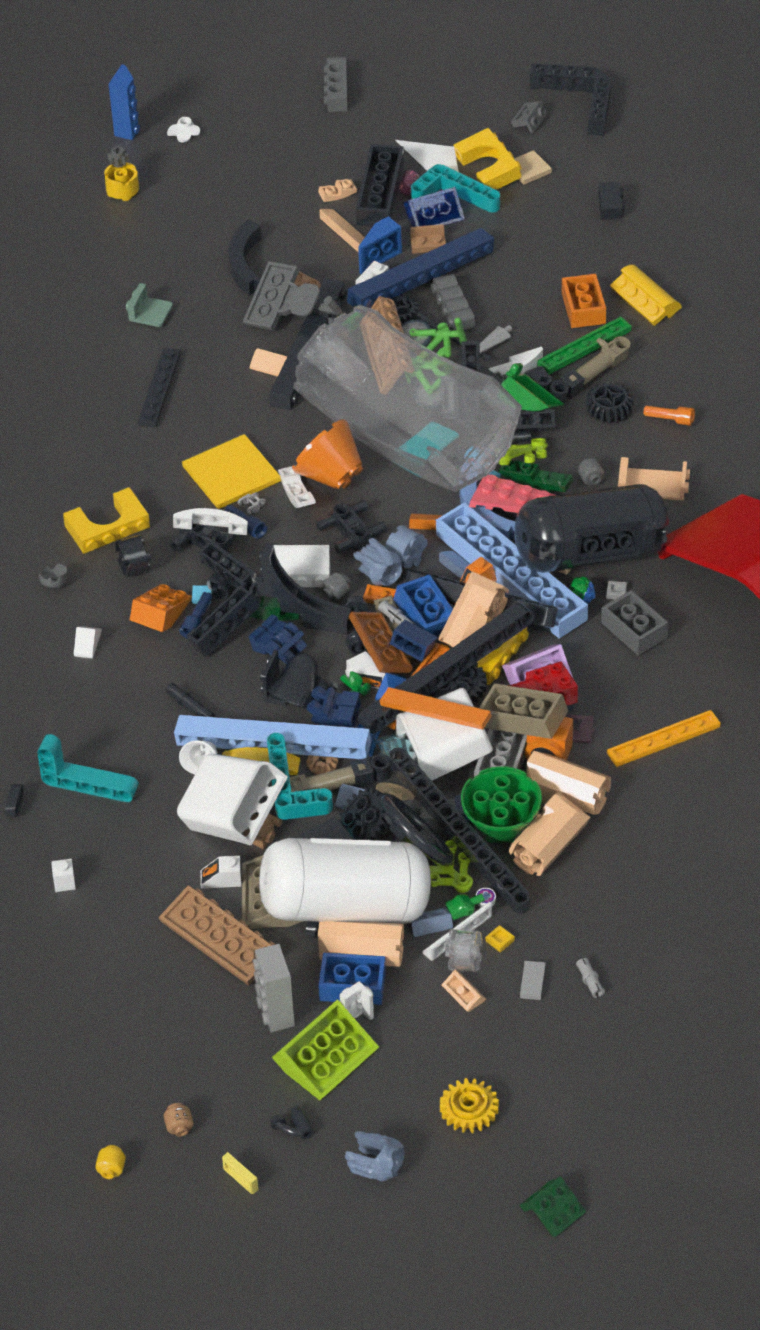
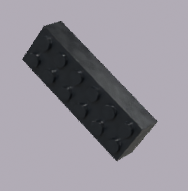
[356,144,404,226]

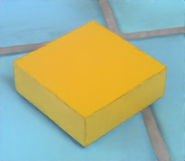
[485,925,515,953]

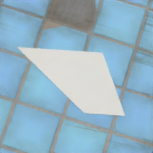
[395,140,459,172]

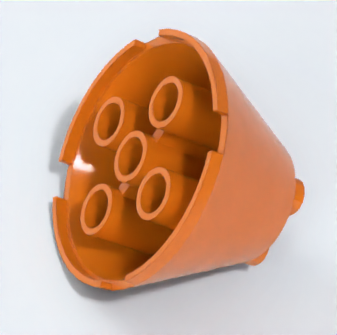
[292,419,364,489]

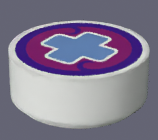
[476,888,496,907]

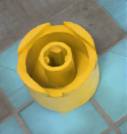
[104,162,139,201]

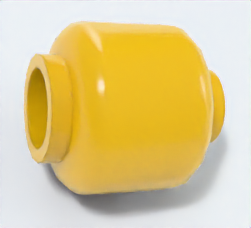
[95,1145,126,1179]

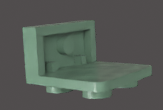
[126,283,173,327]

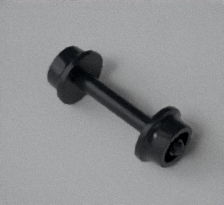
[345,596,369,655]

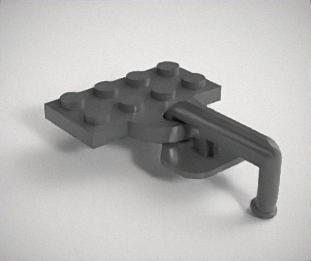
[243,261,343,331]

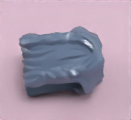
[353,538,402,586]
[345,1131,405,1182]

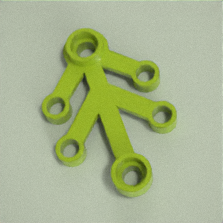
[496,438,548,465]
[424,840,473,893]

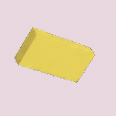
[222,1152,258,1194]

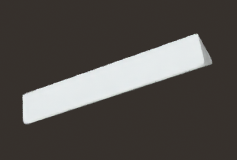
[422,902,492,961]

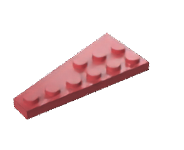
[469,474,554,513]

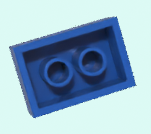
[319,953,386,1005]

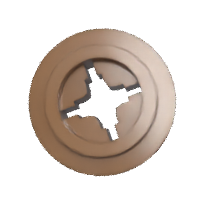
[306,755,338,774]

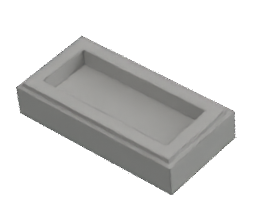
[520,961,545,1000]

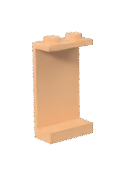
[618,457,690,500]

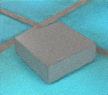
[606,581,627,600]

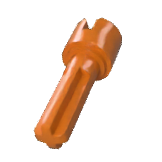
[644,406,695,426]

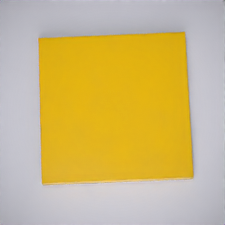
[182,434,281,509]

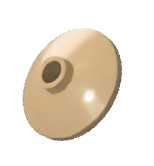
[376,783,415,800]

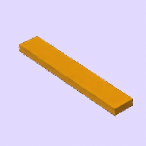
[607,710,721,767]

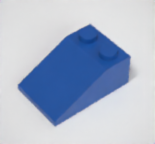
[358,216,402,274]

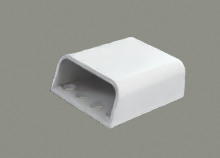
[396,688,493,780]
[177,754,288,845]

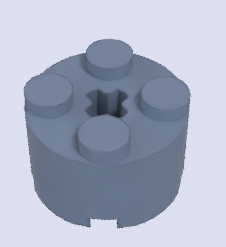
[385,525,428,568]

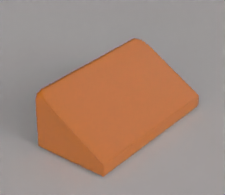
[409,514,443,530]

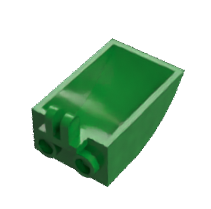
[498,363,564,411]

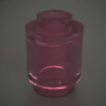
[399,170,419,195]

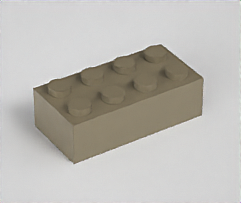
[479,684,569,739]

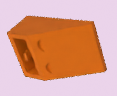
[130,584,192,632]

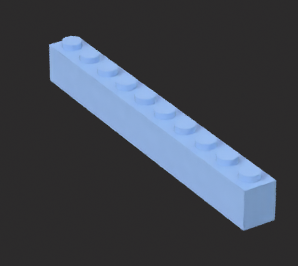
[174,715,371,759]

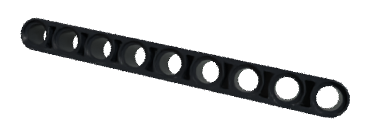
[405,570,558,627]

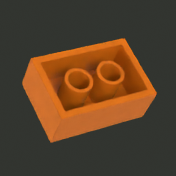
[562,274,606,328]

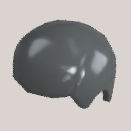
[39,564,68,589]

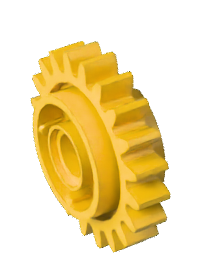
[440,1078,499,1133]

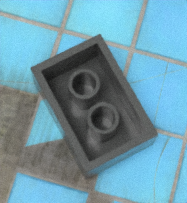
[601,590,668,656]

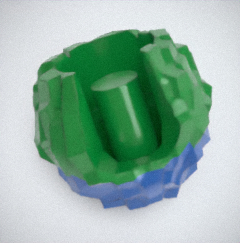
[568,577,596,604]

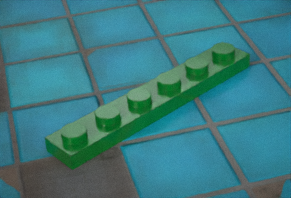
[537,317,632,374]

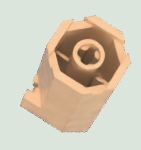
[438,571,509,647]
[527,751,611,815]
[509,793,590,876]
[318,921,404,967]

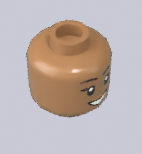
[163,1103,194,1137]

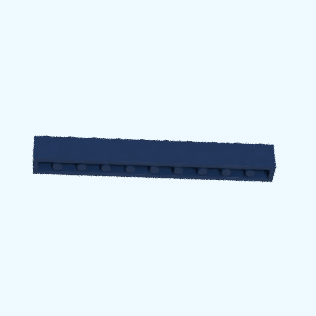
[347,228,494,313]

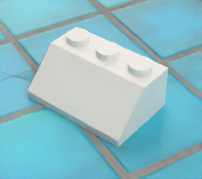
[274,545,331,587]

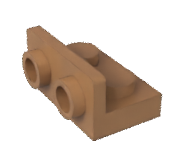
[410,224,446,254]

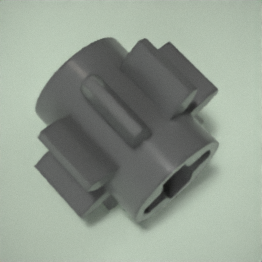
[108,146,129,167]

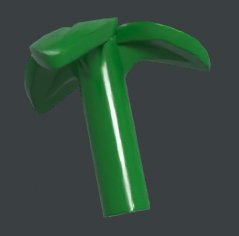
[340,671,371,696]

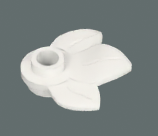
[167,117,200,143]

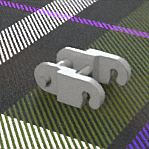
[238,492,266,515]

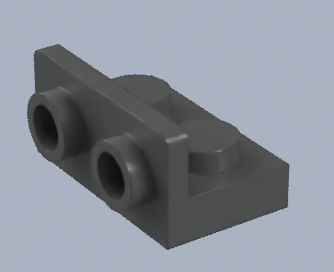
[511,101,547,133]

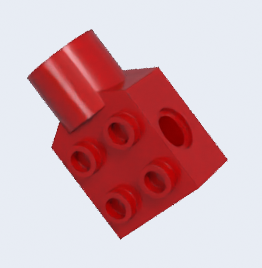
[508,661,578,706]

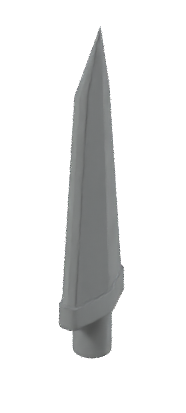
[480,325,512,354]

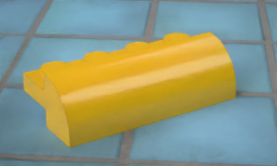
[610,265,682,326]

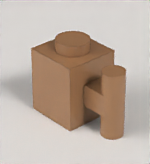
[243,813,282,849]

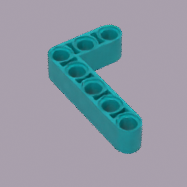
[411,164,500,212]
[267,733,333,820]
[37,734,139,802]

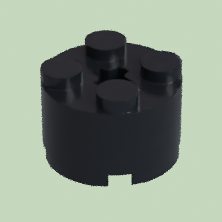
[115,535,151,577]

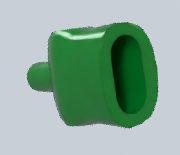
[445,893,485,921]

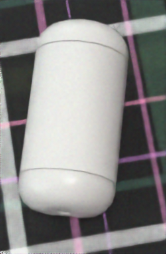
[259,838,431,924]

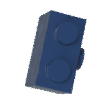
[390,620,437,662]

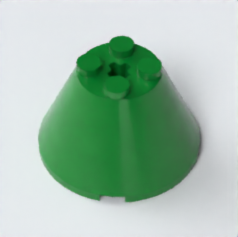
[461,766,542,843]

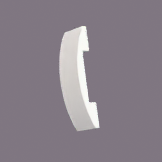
[278,466,316,508]
[173,508,248,535]

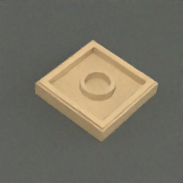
[514,150,552,185]

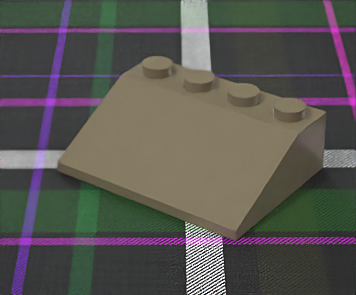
[242,855,303,929]

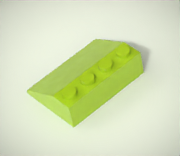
[272,999,379,1100]

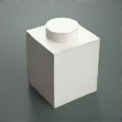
[51,859,76,892]

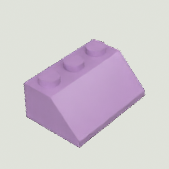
[502,644,573,685]

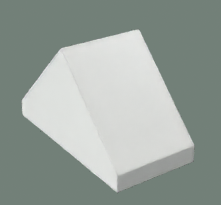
[74,626,102,659]

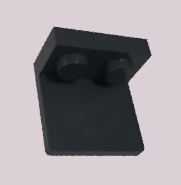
[260,649,287,707]

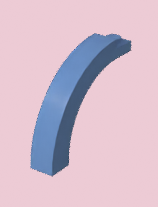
[459,464,515,540]

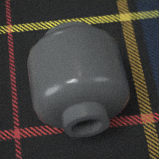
[578,458,605,485]
[323,572,351,600]

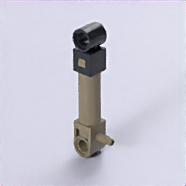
[550,336,631,403]
[290,754,391,792]

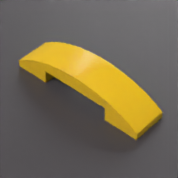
[222,747,300,775]

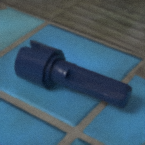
[224,505,268,539]
[179,592,212,639]

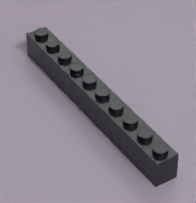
[270,278,347,410]

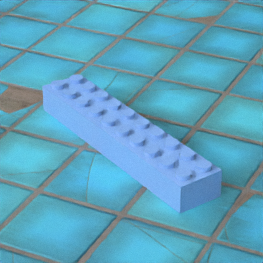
[436,503,588,638]

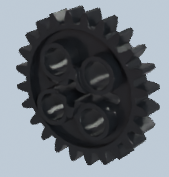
[428,662,487,703]
[338,788,390,841]

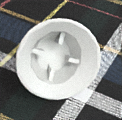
[179,740,217,774]

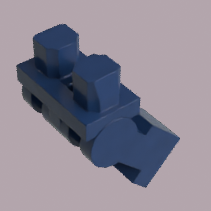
[248,615,308,664]
[306,686,361,728]

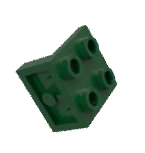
[520,1176,586,1237]

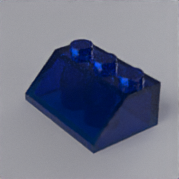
[404,187,465,227]

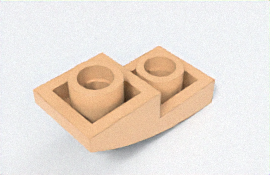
[318,179,357,202]

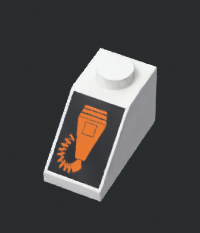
[345,651,385,688]
[201,856,241,889]

